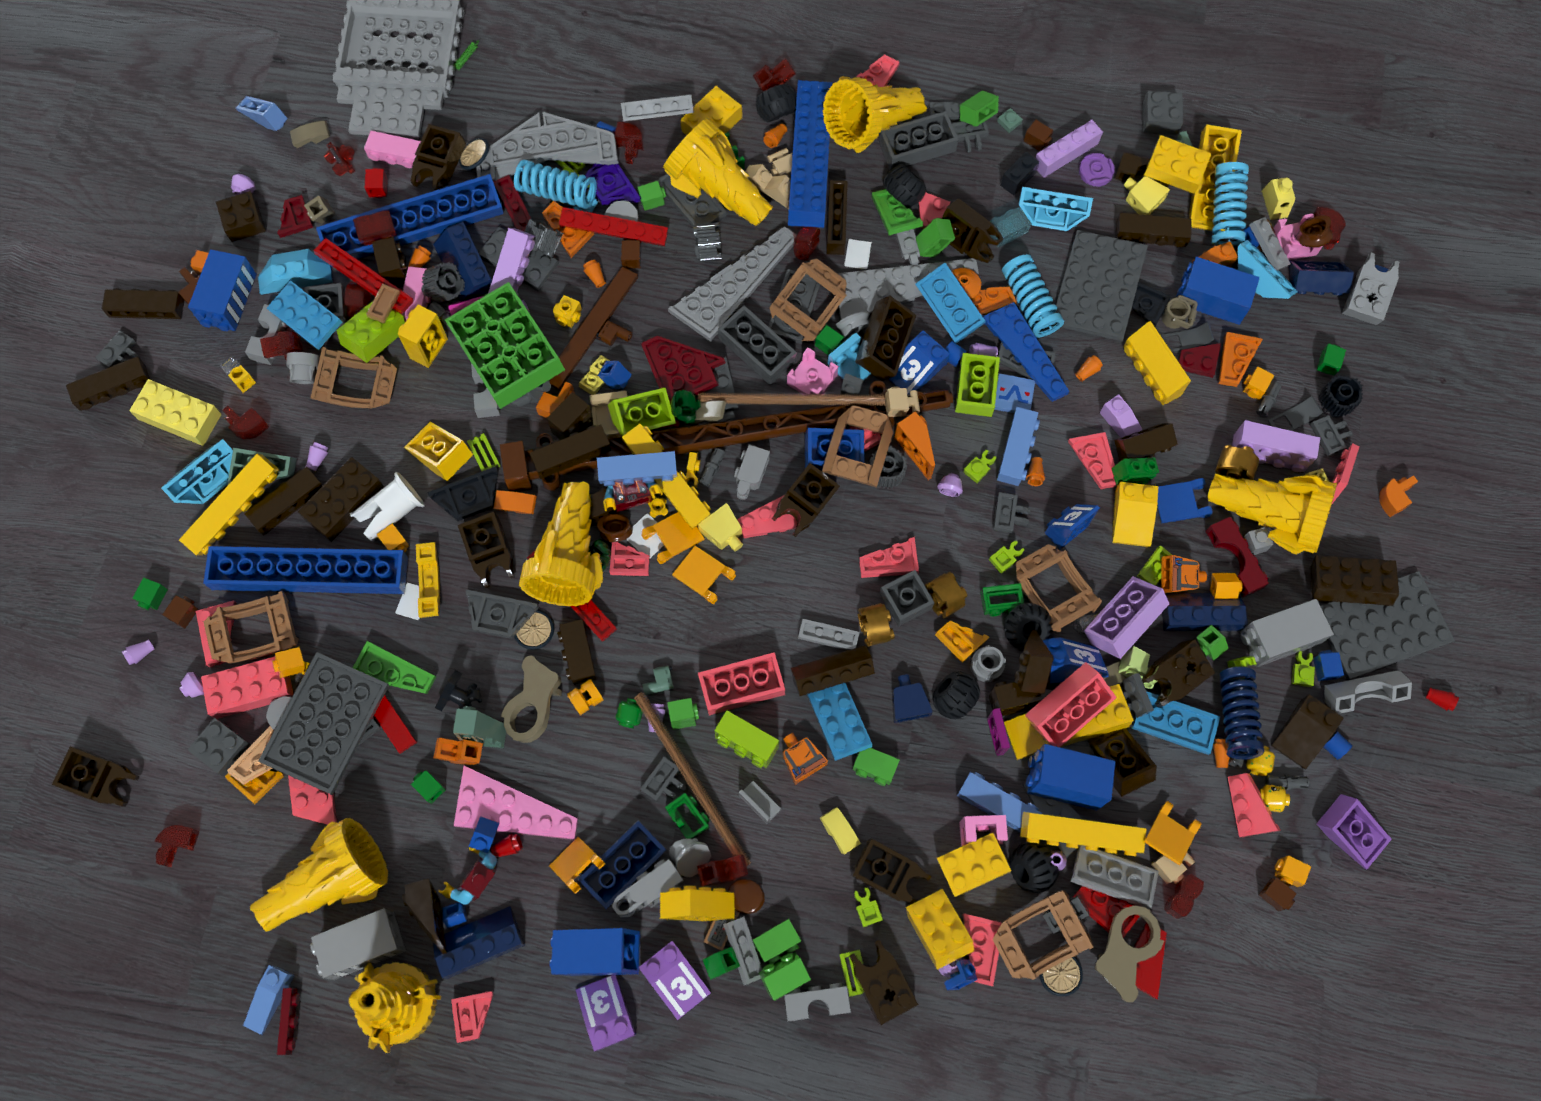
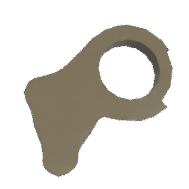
[501,655,562,743]
[1095,905,1164,1002]

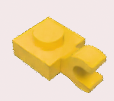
[685,452,701,488]

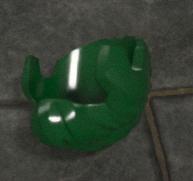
[671,389,701,424]
[588,539,611,571]

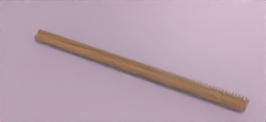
[698,393,885,406]
[634,692,751,869]

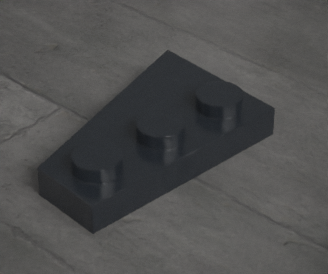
[1132,282,1171,327]

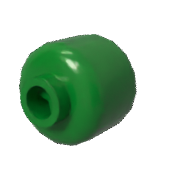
[615,698,643,728]

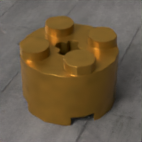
[1215,445,1259,480]
[924,572,967,618]
[858,603,895,647]

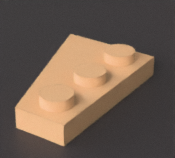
[228,726,274,785]

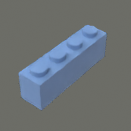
[997,407,1040,486]
[597,451,677,486]
[957,772,1042,833]

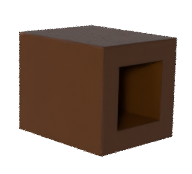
[1024,120,1053,151]
[621,239,641,269]
[162,595,199,629]
[1259,877,1297,911]

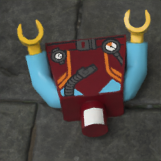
[603,480,663,512]
[439,847,497,904]

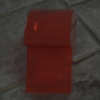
[753,58,796,91]
[614,122,643,164]
[1313,207,1346,250]
[345,281,371,320]
[260,331,304,360]
[222,406,269,439]
[155,825,200,868]
[697,855,748,886]

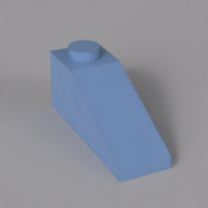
[236,96,288,131]
[243,965,295,1035]

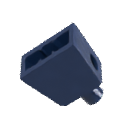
[892,674,933,724]

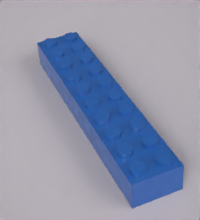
[788,80,833,228]
[316,174,504,267]
[203,546,408,594]

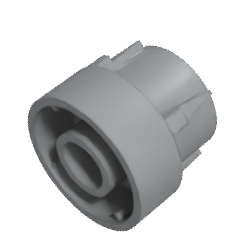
[286,352,320,384]
[970,645,1006,682]

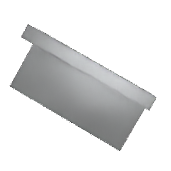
[739,781,782,824]

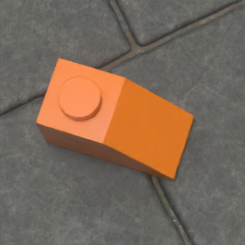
[1192,242,1238,268]

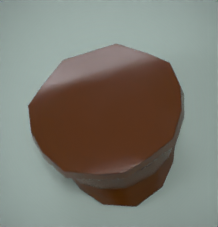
[1296,215,1333,248]

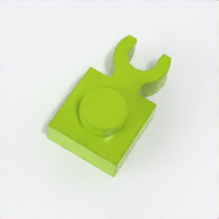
[963,450,996,484]
[989,541,1024,574]
[1291,651,1315,687]
[1227,656,1257,668]
[854,887,883,927]

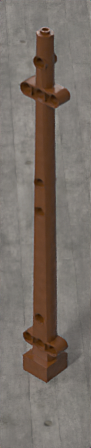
[500,381,953,492]

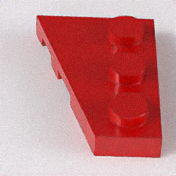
[1134,922,1167,999]

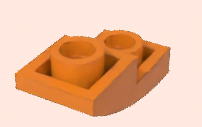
[493,490,537,514]

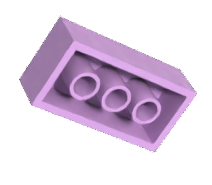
[1232,420,1320,472]
[1084,576,1169,659]

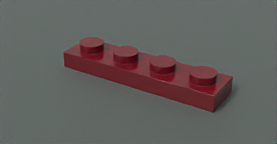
[493,175,531,231]

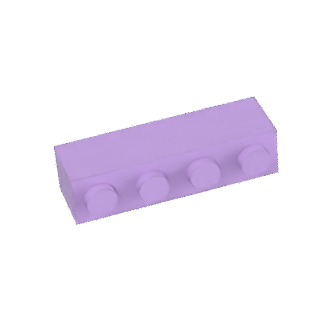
[1035,120,1103,178]
[488,228,535,295]

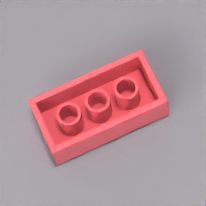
[698,652,785,715]
[201,657,294,719]
[1025,662,1117,747]

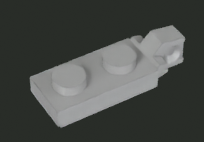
[895,229,920,265]

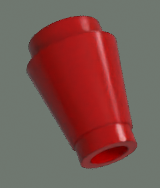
[1425,688,1459,711]
[490,834,523,858]

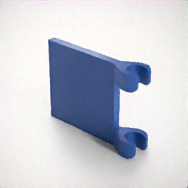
[1157,478,1213,524]

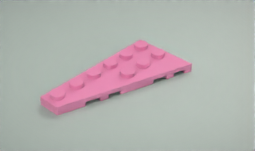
[454,766,578,840]

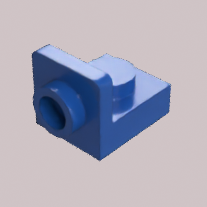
[944,960,978,990]

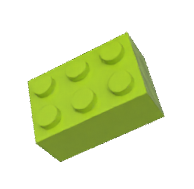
[336,300,405,363]
[955,353,1000,417]
[714,710,779,768]

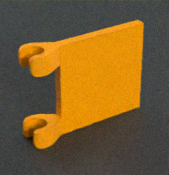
[641,512,704,564]
[672,545,736,604]
[1144,801,1201,865]
[549,837,605,894]

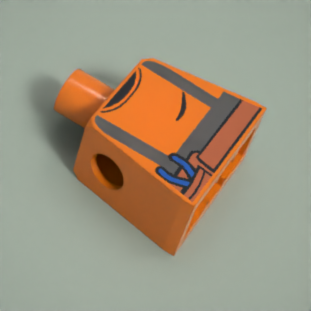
[1161,555,1207,593]
[783,733,828,785]

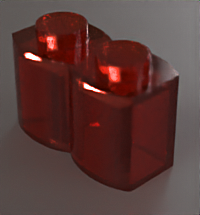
[353,211,396,245]
[793,227,820,261]
[1165,874,1204,919]

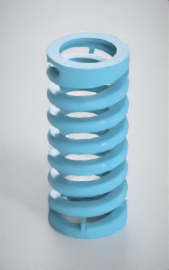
[514,159,597,209]
[1212,162,1249,246]
[1002,254,1064,338]

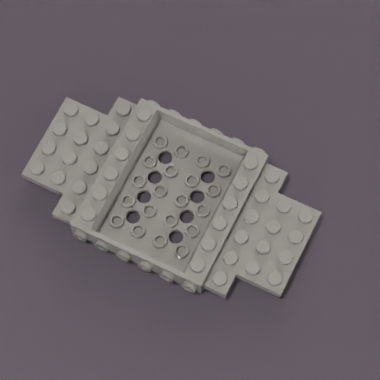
[333,0,464,139]

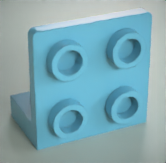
[828,333,871,380]

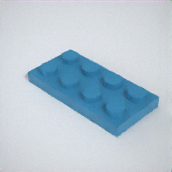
[915,263,986,343]
[267,280,342,350]
[807,683,872,761]
[1132,691,1220,755]

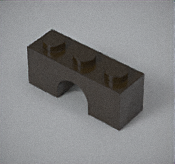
[1114,152,1169,188]

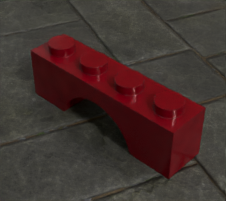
[1205,517,1269,598]

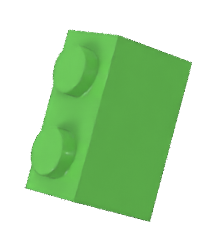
[960,91,999,127]
[915,218,955,258]
[667,698,699,730]
[852,748,900,786]
[753,919,801,964]
[759,952,811,1001]

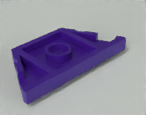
[585,164,641,205]

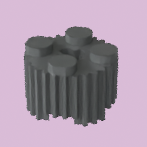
[524,219,563,257]
[693,222,722,261]
[421,262,465,303]
[869,446,907,489]

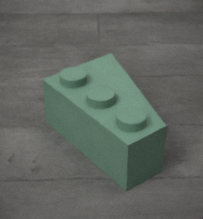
[227,448,297,485]
[453,706,506,748]

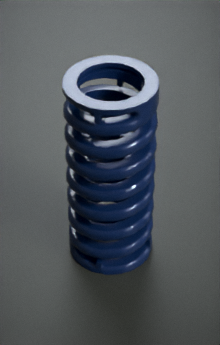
[1219,667,1264,759]

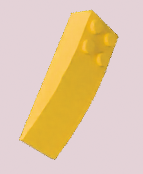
[1189,125,1242,232]
[1004,684,1134,760]

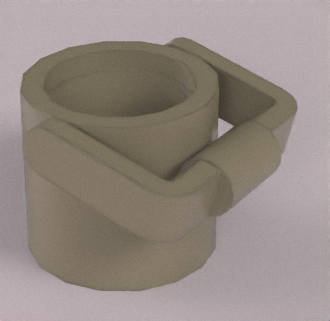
[1162,295,1197,329]

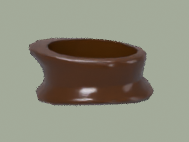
[597,514,633,542]
[728,879,765,914]

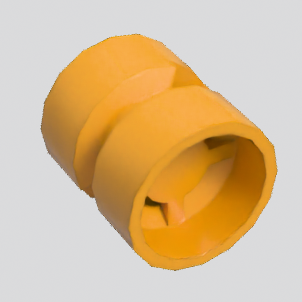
[567,679,604,716]

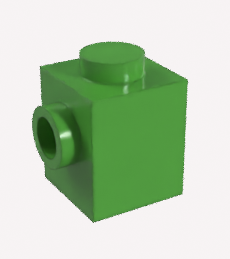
[638,181,666,211]
[1196,625,1229,661]

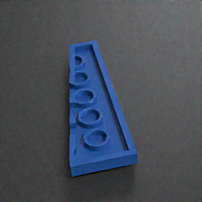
[983,302,1069,402]

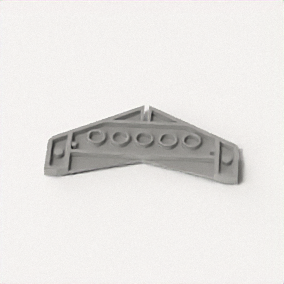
[477,112,618,181]

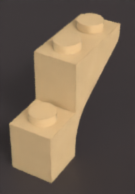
[745,164,791,209]

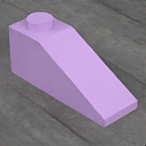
[1100,394,1142,437]

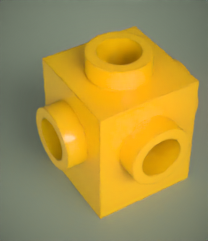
[553,295,582,328]

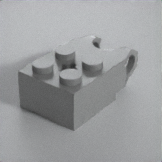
[1342,253,1399,325]
[612,859,685,918]

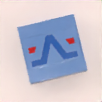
[994,373,1035,413]

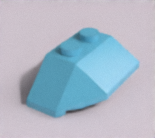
[1019,187,1093,231]
[1238,240,1298,299]
[258,249,333,295]
[161,439,233,504]

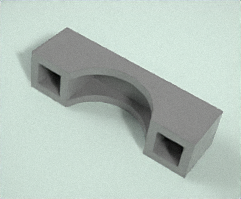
[1324,670,1412,714]

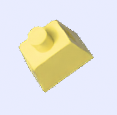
[1124,176,1170,215]
[1262,177,1295,220]
[698,503,743,552]

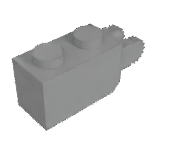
[734,445,770,500]

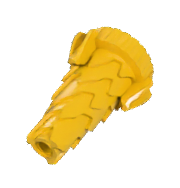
[823,76,927,153]
[663,118,774,226]
[1208,474,1337,555]
[519,481,603,606]
[250,818,388,932]
[349,962,441,1053]

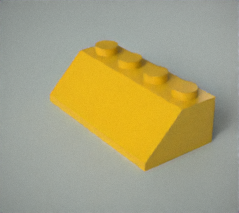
[1123,321,1191,406]

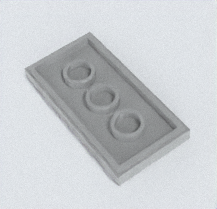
[1070,845,1159,910]

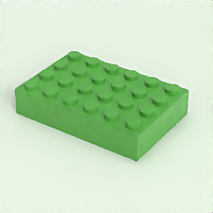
[445,282,565,409]

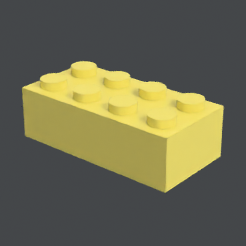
[129,379,222,446]

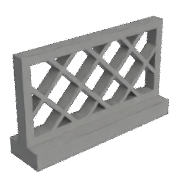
[621,95,694,121]

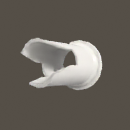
[350,471,425,542]

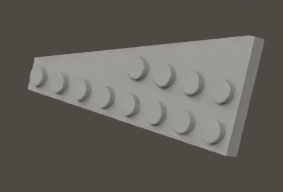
[668,226,799,342]
[838,258,979,320]

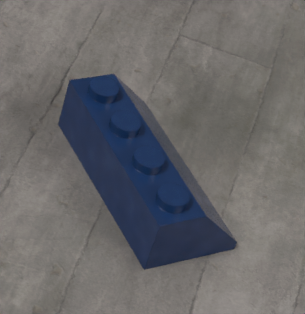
[433,222,492,302]
[1162,593,1248,631]
[578,821,667,910]
[433,906,525,979]

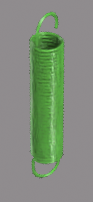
[454,40,479,70]

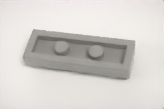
[1249,217,1290,271]
[798,619,860,651]
[723,916,763,985]

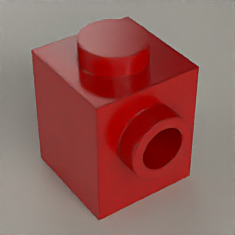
[365,168,388,197]

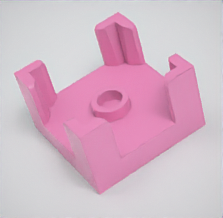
[1274,213,1323,260]
[787,348,839,396]
[960,815,1008,847]

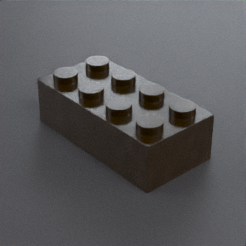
[855,295,916,381]
[298,457,384,542]
[1310,555,1399,606]

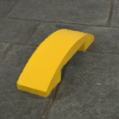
[416,542,440,618]

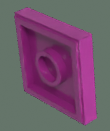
[987,708,1010,756]

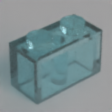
[990,207,1031,248]

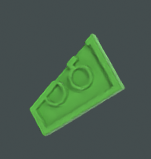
[872,189,923,235]

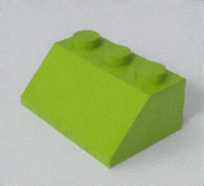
[608,388,676,436]

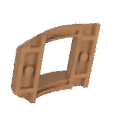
[769,259,847,341]
[310,347,397,408]
[822,406,893,488]
[1016,544,1102,632]
[203,591,299,663]
[992,890,1094,980]

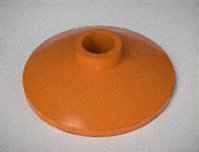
[952,268,981,299]

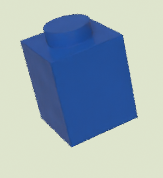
[598,361,632,389]
[1313,650,1344,681]
[469,816,499,853]

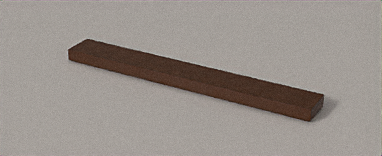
[549,266,638,390]

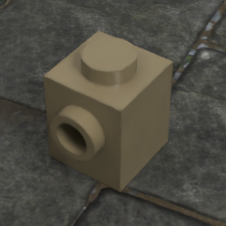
[304,196,336,224]

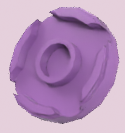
[1079,153,1115,186]

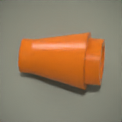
[763,123,787,148]
[407,246,431,268]
[583,260,606,288]
[1075,355,1103,382]
[1026,457,1045,486]
[1213,739,1230,768]

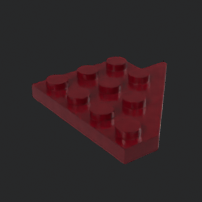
[641,336,726,405]

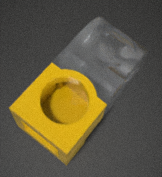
[220,357,256,393]

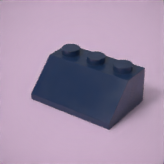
[1288,260,1354,295]

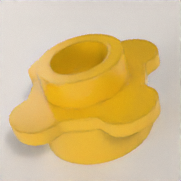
[648,498,668,518]

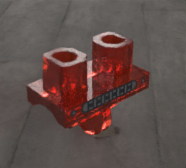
[323,142,355,176]

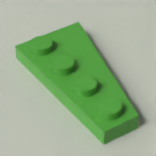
[353,641,437,694]

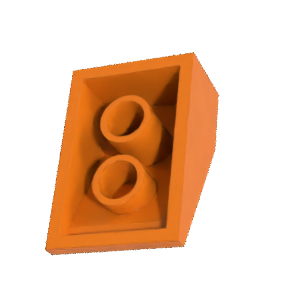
[894,411,935,480]

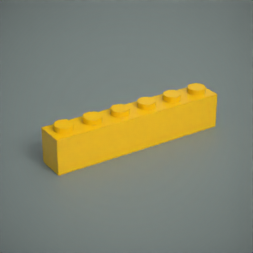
[622,424,711,530]
[179,454,279,556]
[1020,812,1146,856]

